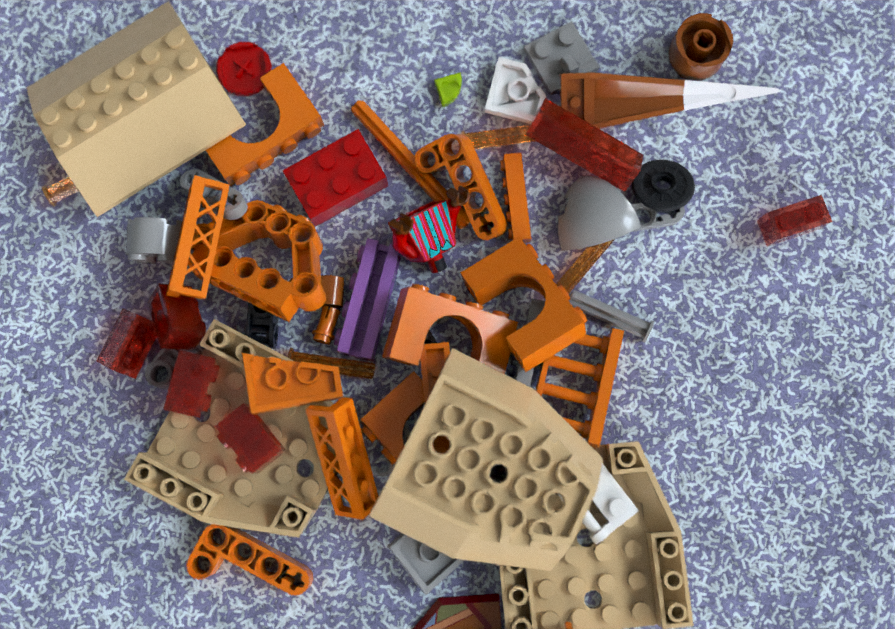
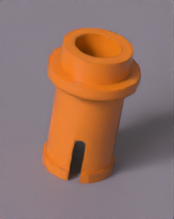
[312,306,340,345]

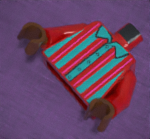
[388,186,470,273]

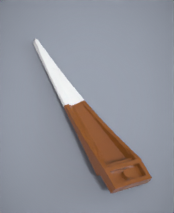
[560,72,780,132]

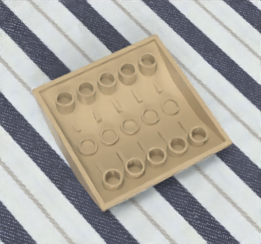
[26,1,246,217]

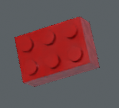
[282,129,389,227]

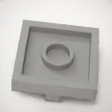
[523,21,600,96]
[387,533,464,595]

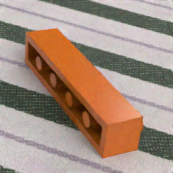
[500,152,531,243]

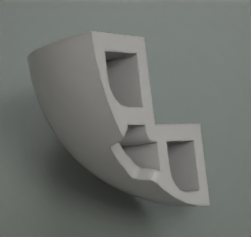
[558,175,641,250]

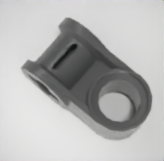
[145,333,202,390]

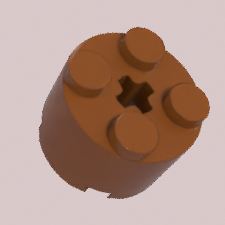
[668,13,733,81]

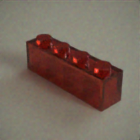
[525,98,644,192]

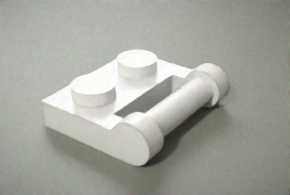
[558,463,639,544]

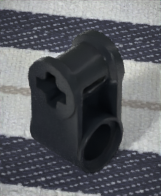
[244,303,278,349]

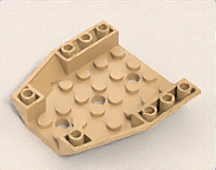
[124,319,337,538]
[369,348,603,571]
[499,441,694,629]

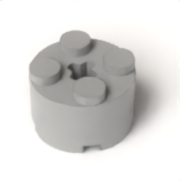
[126,217,182,264]

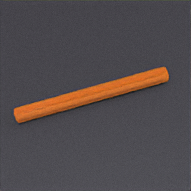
[351,100,470,229]

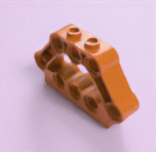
[188,200,326,322]

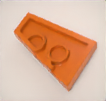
[242,353,343,414]

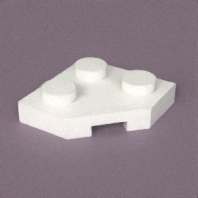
[484,57,546,126]

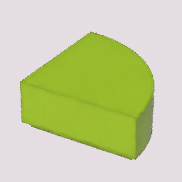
[434,72,462,108]

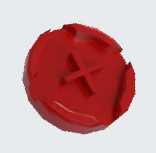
[216,41,273,96]

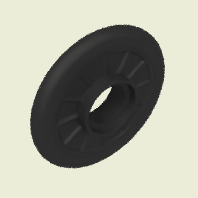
[631,159,695,211]

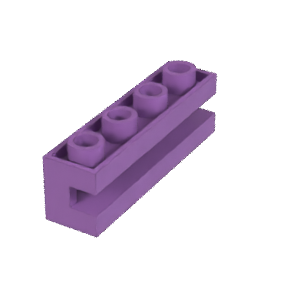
[334,238,402,362]

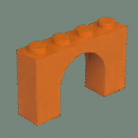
[205,63,324,186]
[460,236,587,373]
[382,284,518,374]
[360,371,425,465]

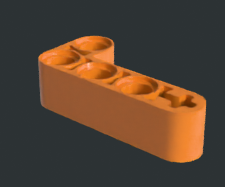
[414,134,507,240]
[186,524,313,596]

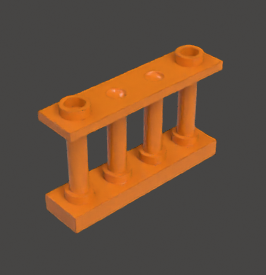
[535,328,624,450]

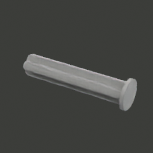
[569,290,654,343]

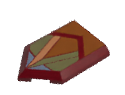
[412,593,502,629]

